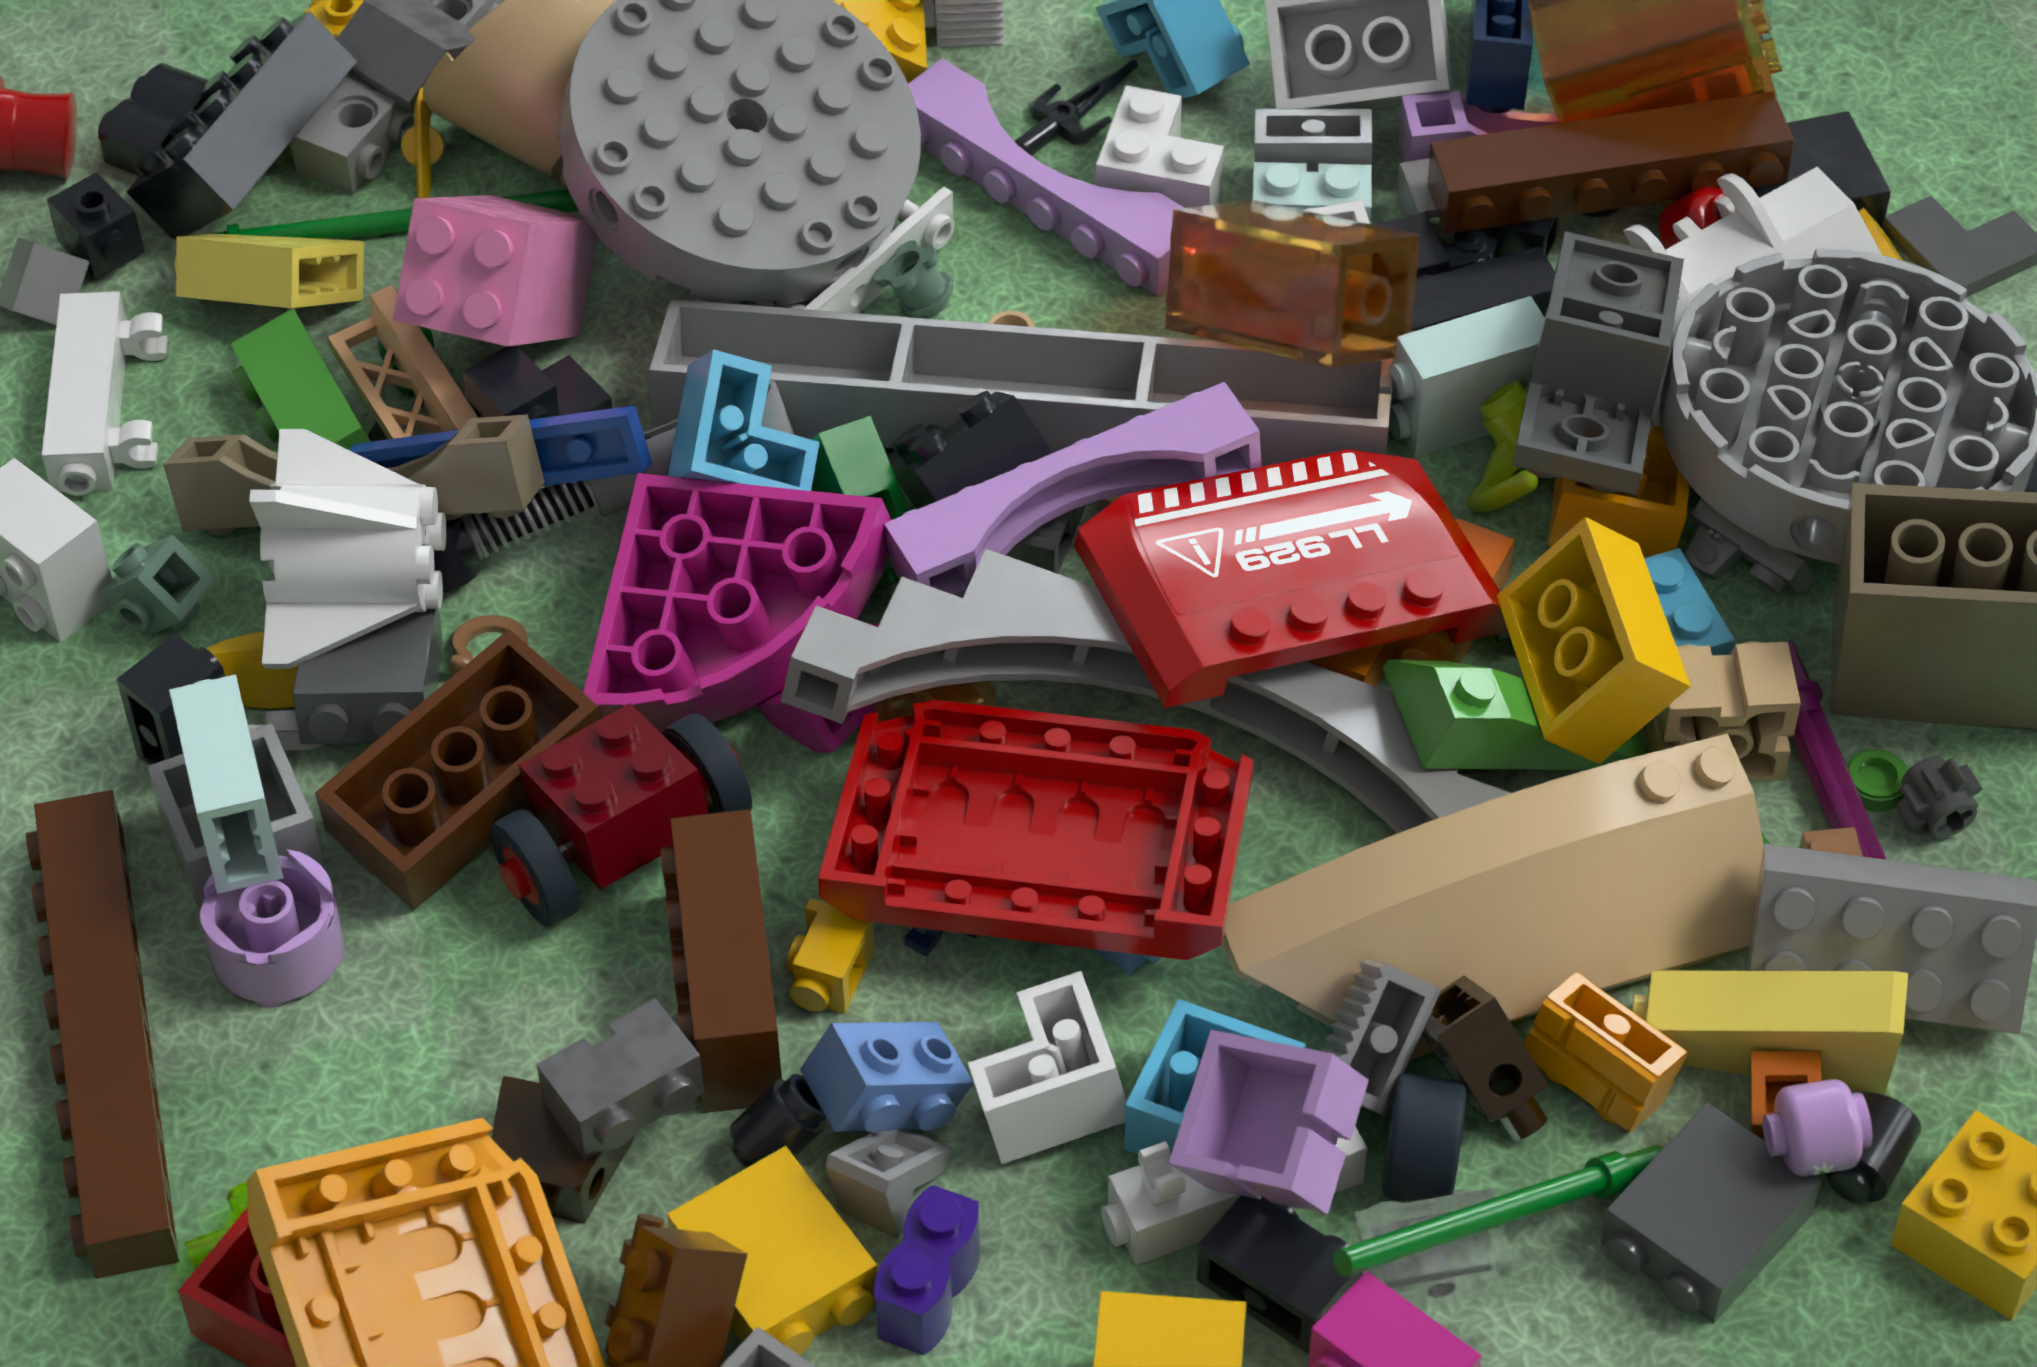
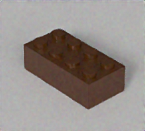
[315,629,600,911]
[660,809,782,1113]

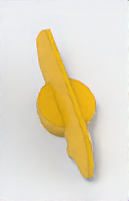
[401,88,444,198]

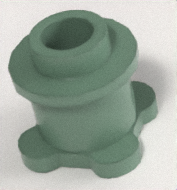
[874,240,954,318]

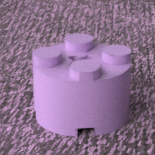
[200,849,344,1008]

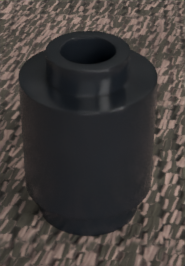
[730,1074,827,1168]

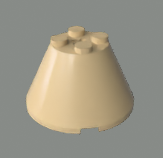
[423,0,616,189]

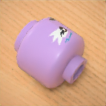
[1763,1079,1873,1176]

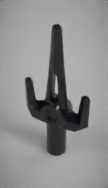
[1014,59,1138,156]

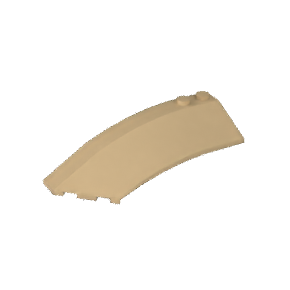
[1222,734,1764,1061]

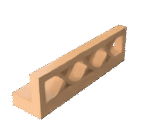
[328,285,478,515]

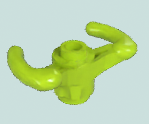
[1467,380,1538,513]

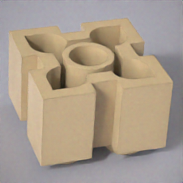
[1645,641,1801,782]

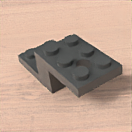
[1511,231,1684,495]

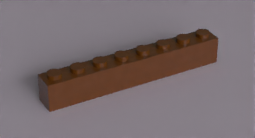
[26,790,180,1279]

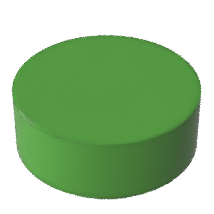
[1846,749,1908,812]

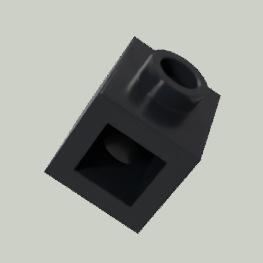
[47,172,145,279]

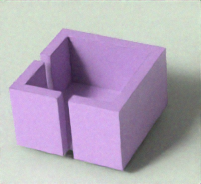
[1169,1030,1369,1215]

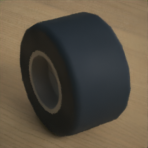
[1382,1073,1466,1205]

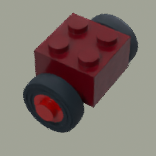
[490,703,752,927]

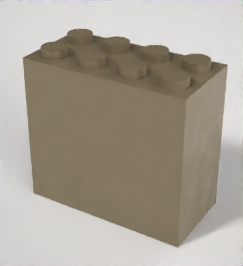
[1830,483,2037,729]

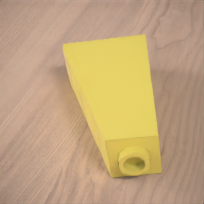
[1632,971,1908,1094]

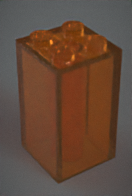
[1528,0,1783,123]
[1165,200,1420,368]

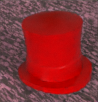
[0,76,77,179]

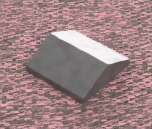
[337,0,475,111]

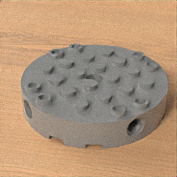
[557,0,921,306]
[1659,249,2037,566]

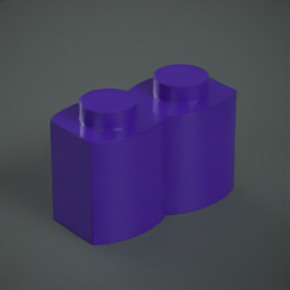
[874,1185,980,1356]

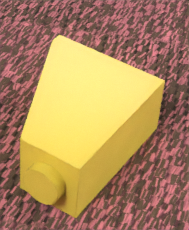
[174,234,364,308]

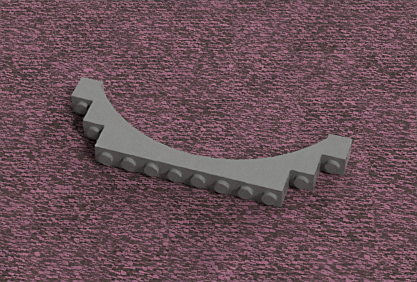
[781,548,1510,834]

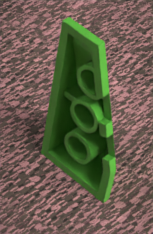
[1383,659,1648,770]

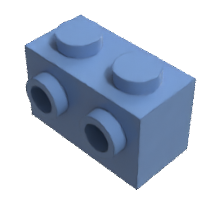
[800,1022,974,1132]

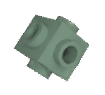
[102,534,217,635]

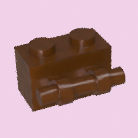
[604,1214,748,1367]

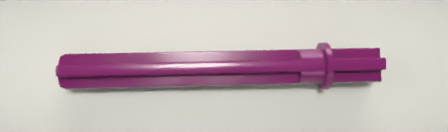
[1774,640,1887,860]

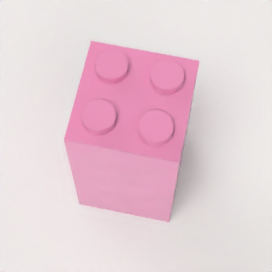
[393,195,598,347]

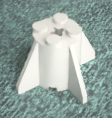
[249,429,446,669]

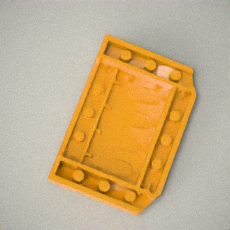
[247,1118,606,1367]

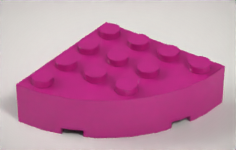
[583,473,891,734]

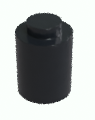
[1824,1093,1921,1203]

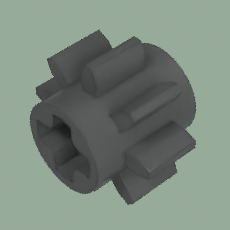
[1896,757,1983,838]

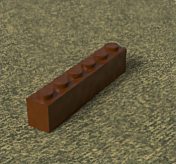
[1427,91,1795,234]

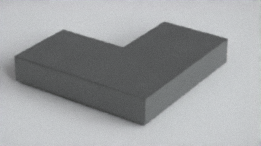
[1882,196,2037,298]

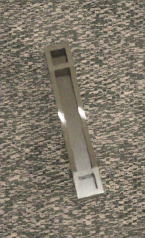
[163,414,545,535]

